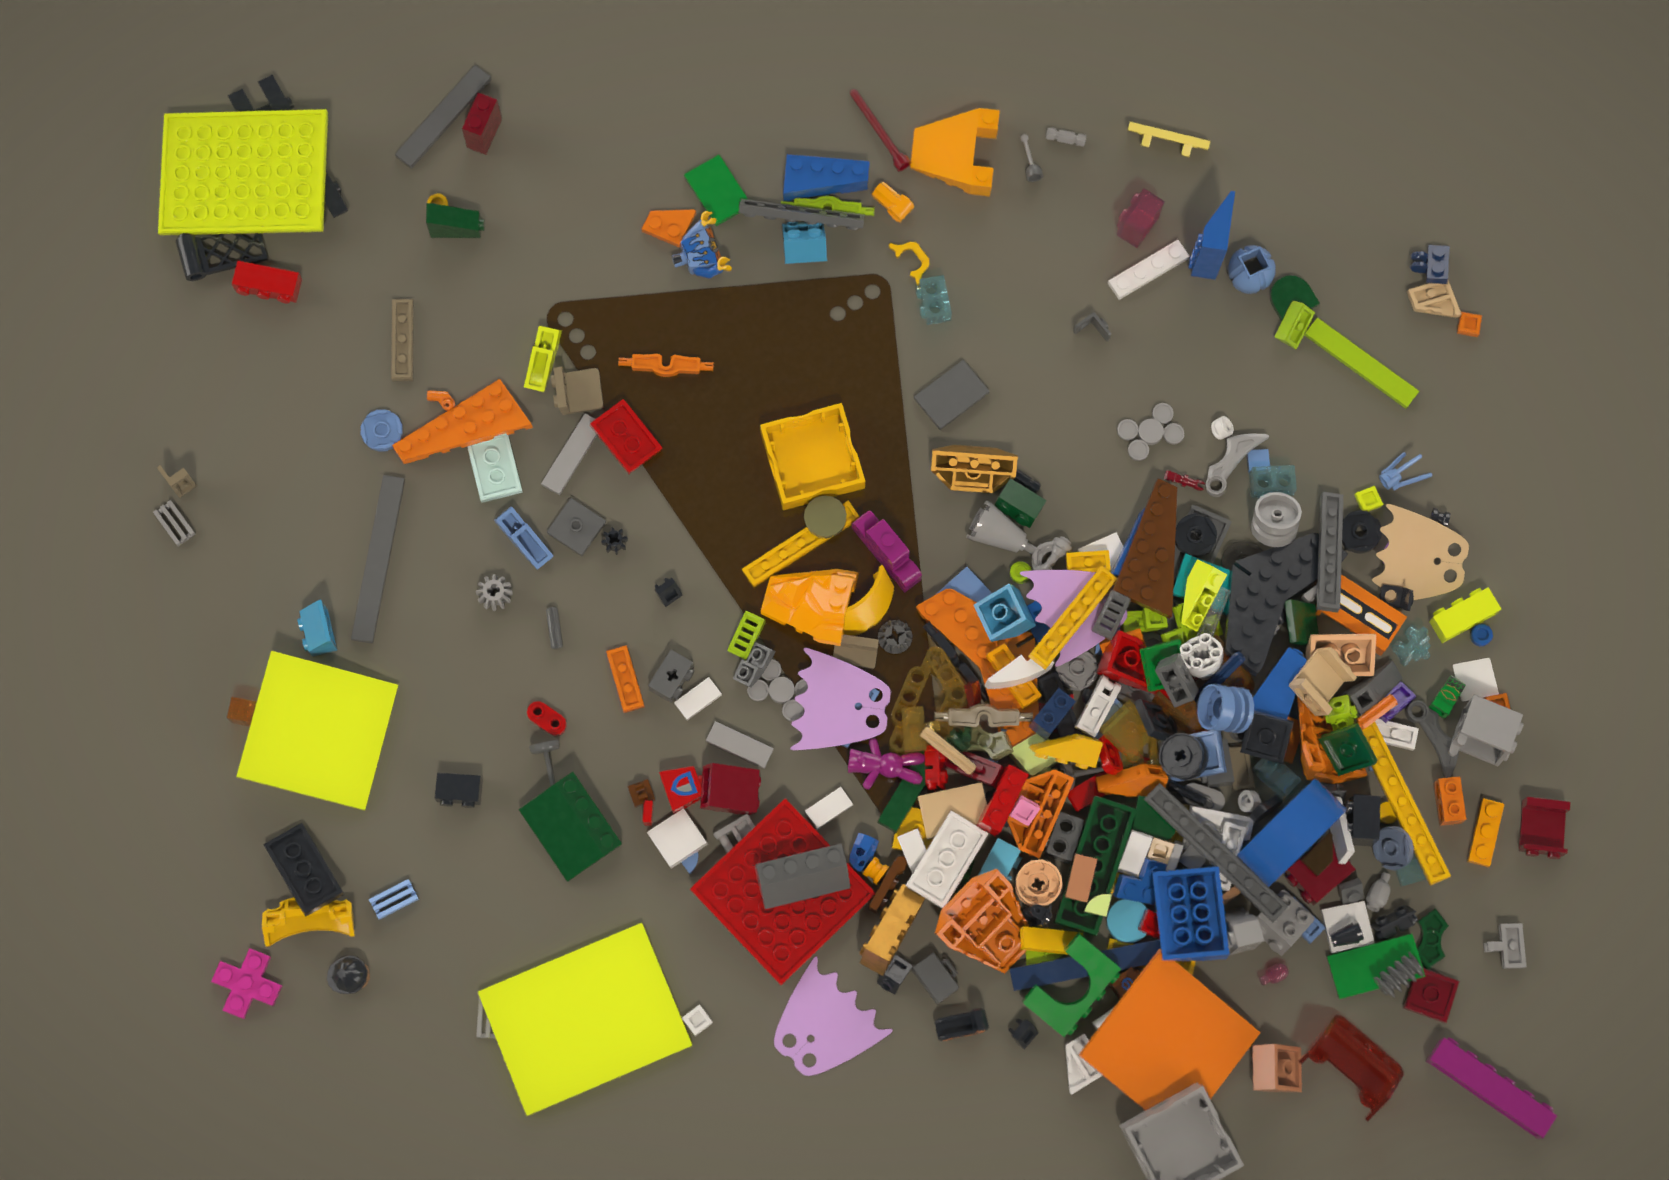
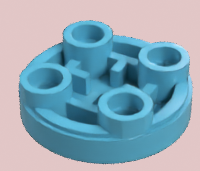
[1106,899,1148,943]

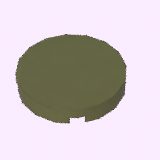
[804,496,847,539]

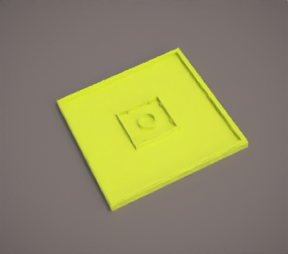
[236,651,398,811]

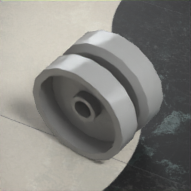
[1251,492,1302,547]

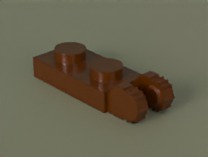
[868,856,907,914]

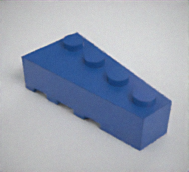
[783,154,870,202]

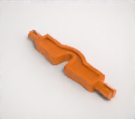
[618,354,714,377]

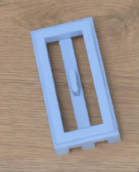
[369,879,419,920]

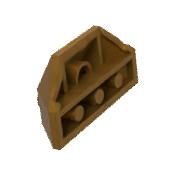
[931,445,1018,493]

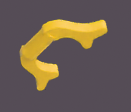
[889,242,930,286]

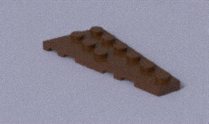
[1112,479,1177,619]

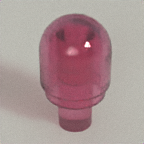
[1259,963,1289,986]

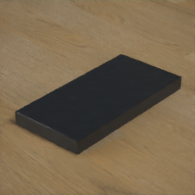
[263,823,344,917]

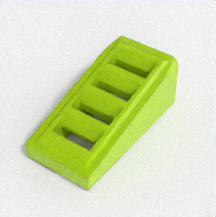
[727,611,766,660]

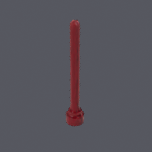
[850,89,911,172]

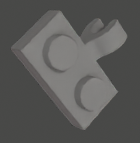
[1484,923,1526,969]

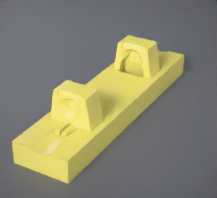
[1128,122,1211,157]

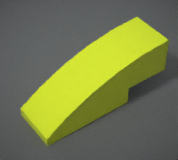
[524,326,562,392]

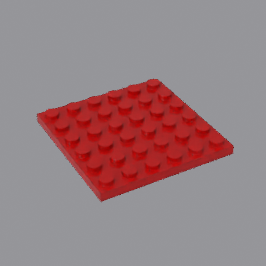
[689,798,876,986]

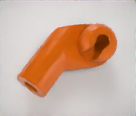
[427,390,455,411]

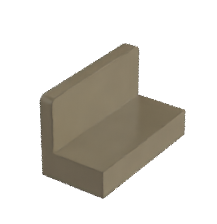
[157,465,197,498]
[833,635,879,669]

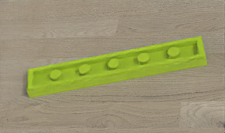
[1304,318,1419,409]

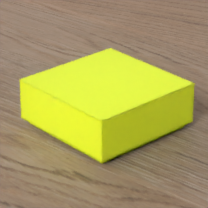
[1354,486,1383,512]

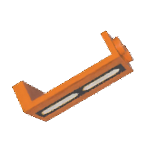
[1316,575,1407,656]

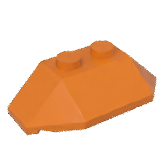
[1007,769,1075,859]

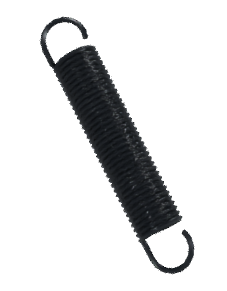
[1166,779,1214,809]

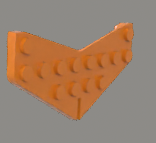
[916,589,1039,747]

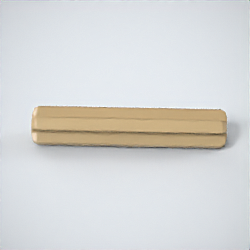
[920,727,976,774]

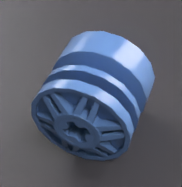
[1197,684,1254,733]

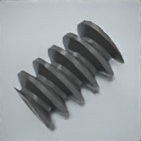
[1373,952,1424,998]

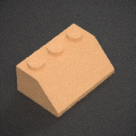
[1305,634,1376,676]

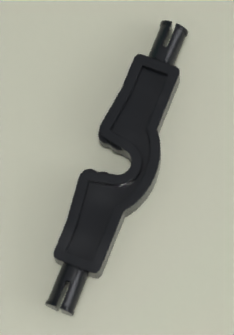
[923,621,988,702]

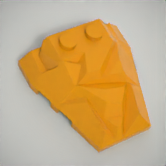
[761,569,859,646]

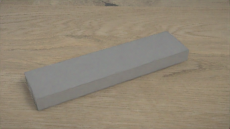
[541,414,597,496]

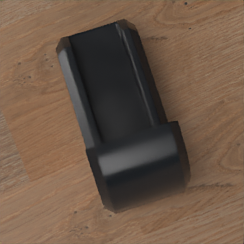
[934,1008,989,1042]

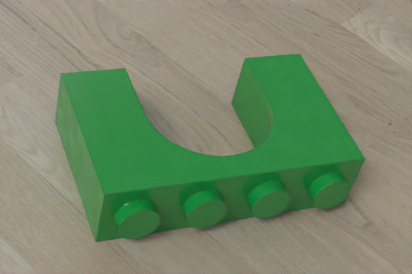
[1022,933,1121,1037]

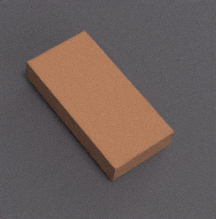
[1065,854,1097,903]

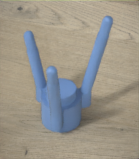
[1379,452,1432,491]

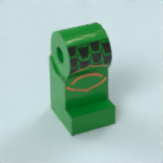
[1428,675,1466,719]

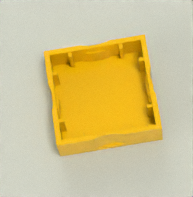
[760,403,865,511]

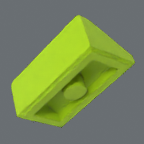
[1275,301,1315,349]

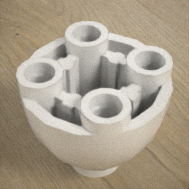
[1180,633,1224,680]

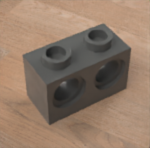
[1044,812,1084,864]

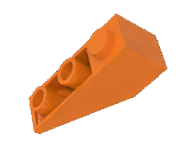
[1095,764,1168,797]

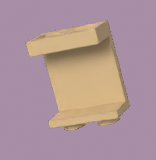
[1289,647,1357,716]

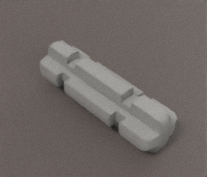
[1046,127,1086,147]

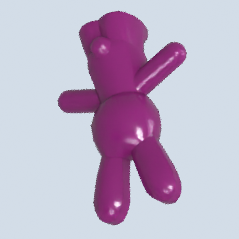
[848,738,925,789]

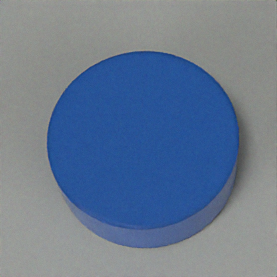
[1470,624,1493,647]

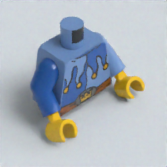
[671,211,732,279]

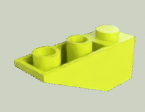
[1181,559,1227,632]

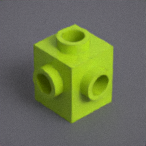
[1325,695,1358,731]

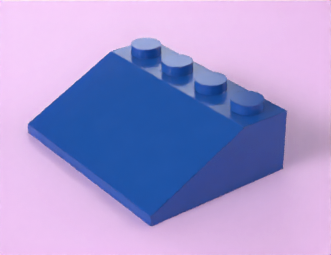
[1188,191,1235,280]
[1152,867,1230,961]

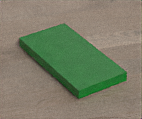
[1327,934,1425,1000]

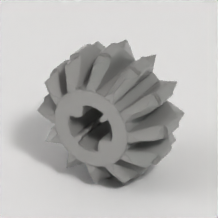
[476,574,513,611]

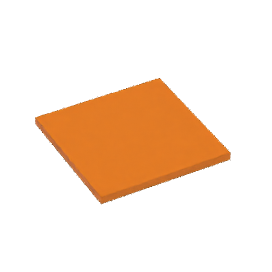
[1078,949,1261,1111]

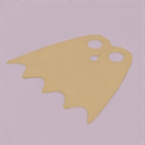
[1372,504,1469,602]

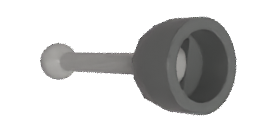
[1020,134,1043,182]

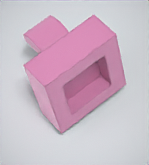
[1010,795,1040,826]

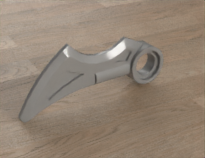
[1206,434,1269,497]

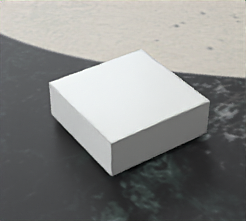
[682,1004,713,1036]

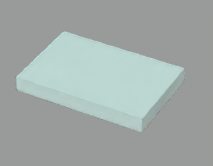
[467,433,523,503]

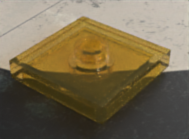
[1099,700,1152,760]

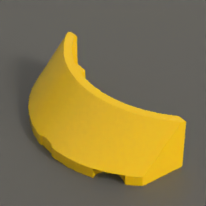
[843,565,894,636]
[262,897,355,947]

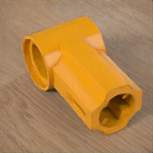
[872,181,914,222]

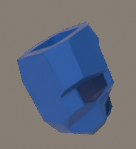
[849,833,879,872]

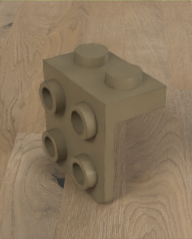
[551,367,604,415]

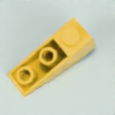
[1029,734,1103,769]

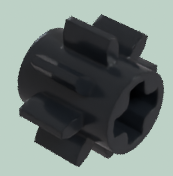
[601,527,628,555]

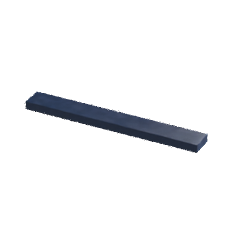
[1009,939,1161,991]

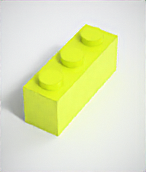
[1429,587,1502,643]

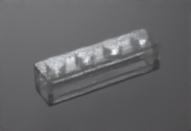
[1197,587,1231,637]

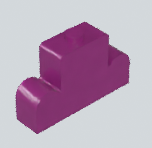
[852,510,922,593]

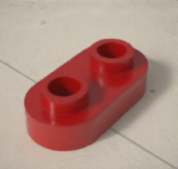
[527,701,567,736]
[1098,735,1123,775]

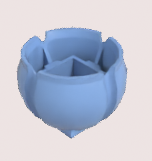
[1228,245,1276,294]

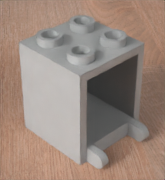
[1448,695,1524,766]

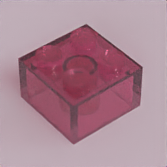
[1116,188,1165,249]

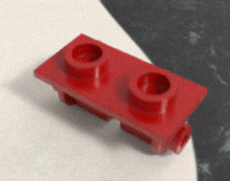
[924,745,948,790]

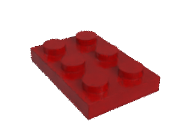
[590,399,663,475]

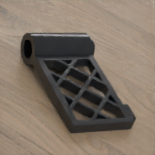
[175,233,268,281]

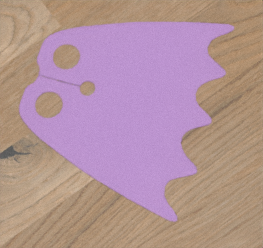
[1020,570,1127,667]
[790,648,891,750]
[774,957,892,1076]

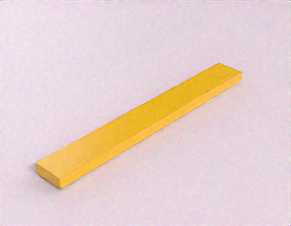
[1361,722,1451,886]

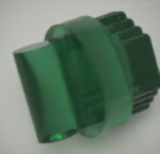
[945,726,972,753]

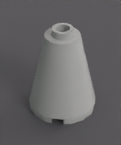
[966,501,1028,553]

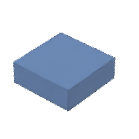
[1247,449,1270,473]

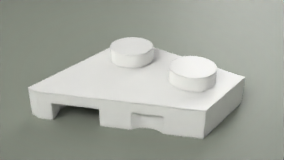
[1065,1034,1103,1095]

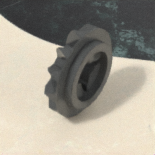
[878,620,912,654]

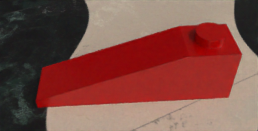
[1096,630,1170,699]

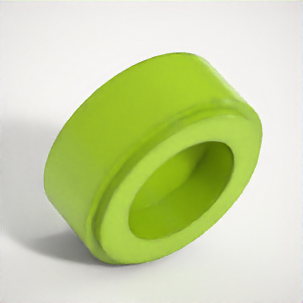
[1010,561,1031,584]

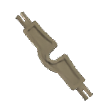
[934,704,1033,727]

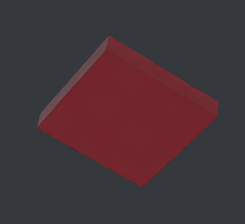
[1403,968,1460,1023]

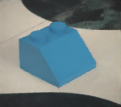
[974,583,1036,642]
[297,600,337,657]

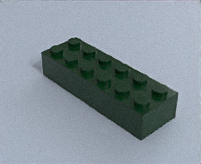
[1053,796,1137,936]

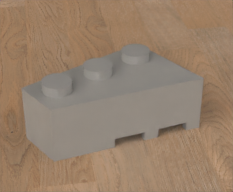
[1224,907,1264,955]

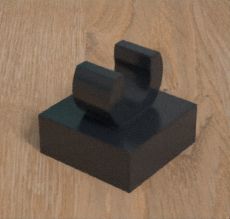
[655,578,683,607]
[1008,1019,1038,1050]

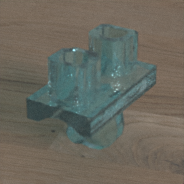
[1392,625,1431,666]

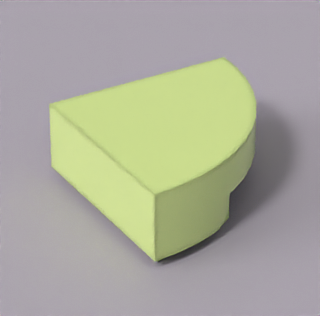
[1084,894,1111,917]

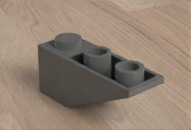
[1340,660,1403,715]

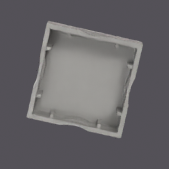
[1119,1083,1244,1180]

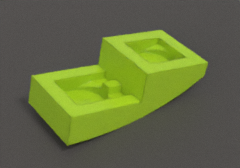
[1121,608,1168,633]

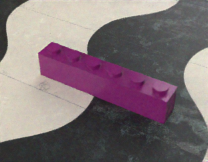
[1426,1037,1557,1139]

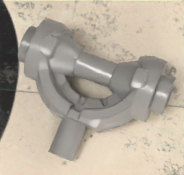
[1024,536,1072,571]

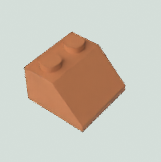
[1252,1044,1302,1092]

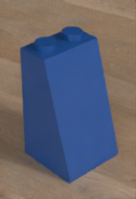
[1253,647,1307,719]

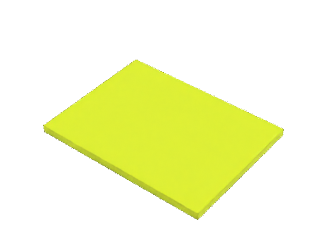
[158,109,328,235]
[478,923,692,1116]

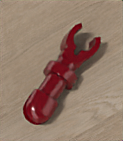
[1164,470,1206,491]

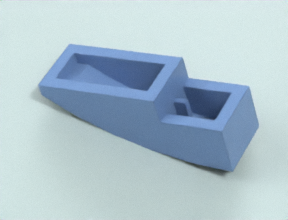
[494,507,553,570]

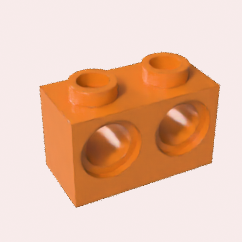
[1433,777,1467,826]

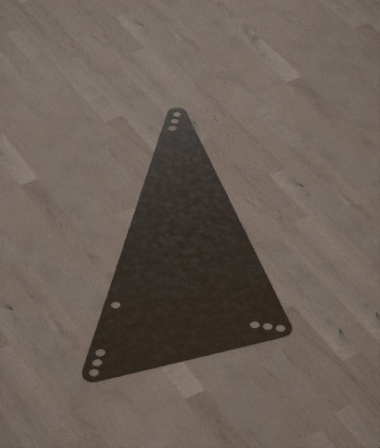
[547,274,944,834]

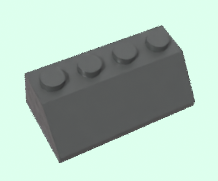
[754,843,850,909]

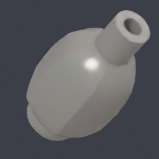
[1366,872,1391,912]

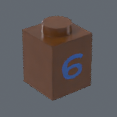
[1108,967,1140,1001]

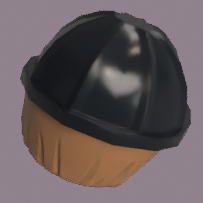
[327,955,370,994]

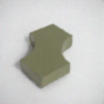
[960,724,1014,762]

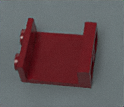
[1519,797,1571,859]

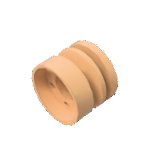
[1014,860,1062,907]

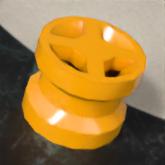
[863,857,889,885]

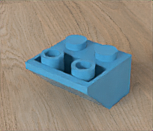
[782,222,827,264]

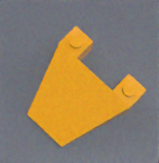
[910,108,1000,196]

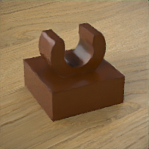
[627,779,656,808]

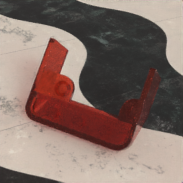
[1298,1015,1404,1121]

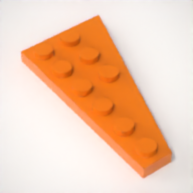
[392,379,533,464]

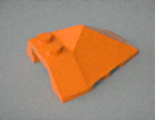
[1297,696,1367,784]
[935,869,1029,973]

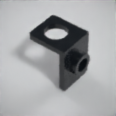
[1379,584,1414,611]

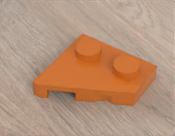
[642,209,696,248]

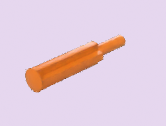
[1356,694,1398,730]

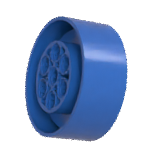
[1237,778,1347,887]

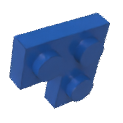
[1113,858,1167,905]

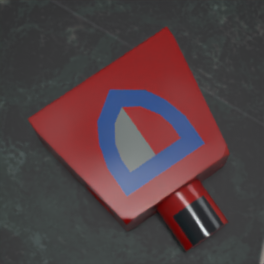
[659,766,702,815]

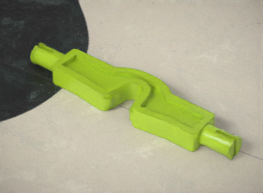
[781,196,874,216]

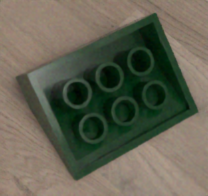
[518,771,622,882]

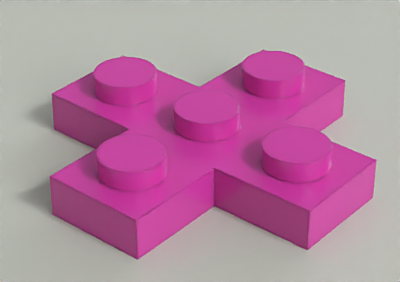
[211,948,282,1019]

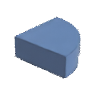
[681,851,698,874]

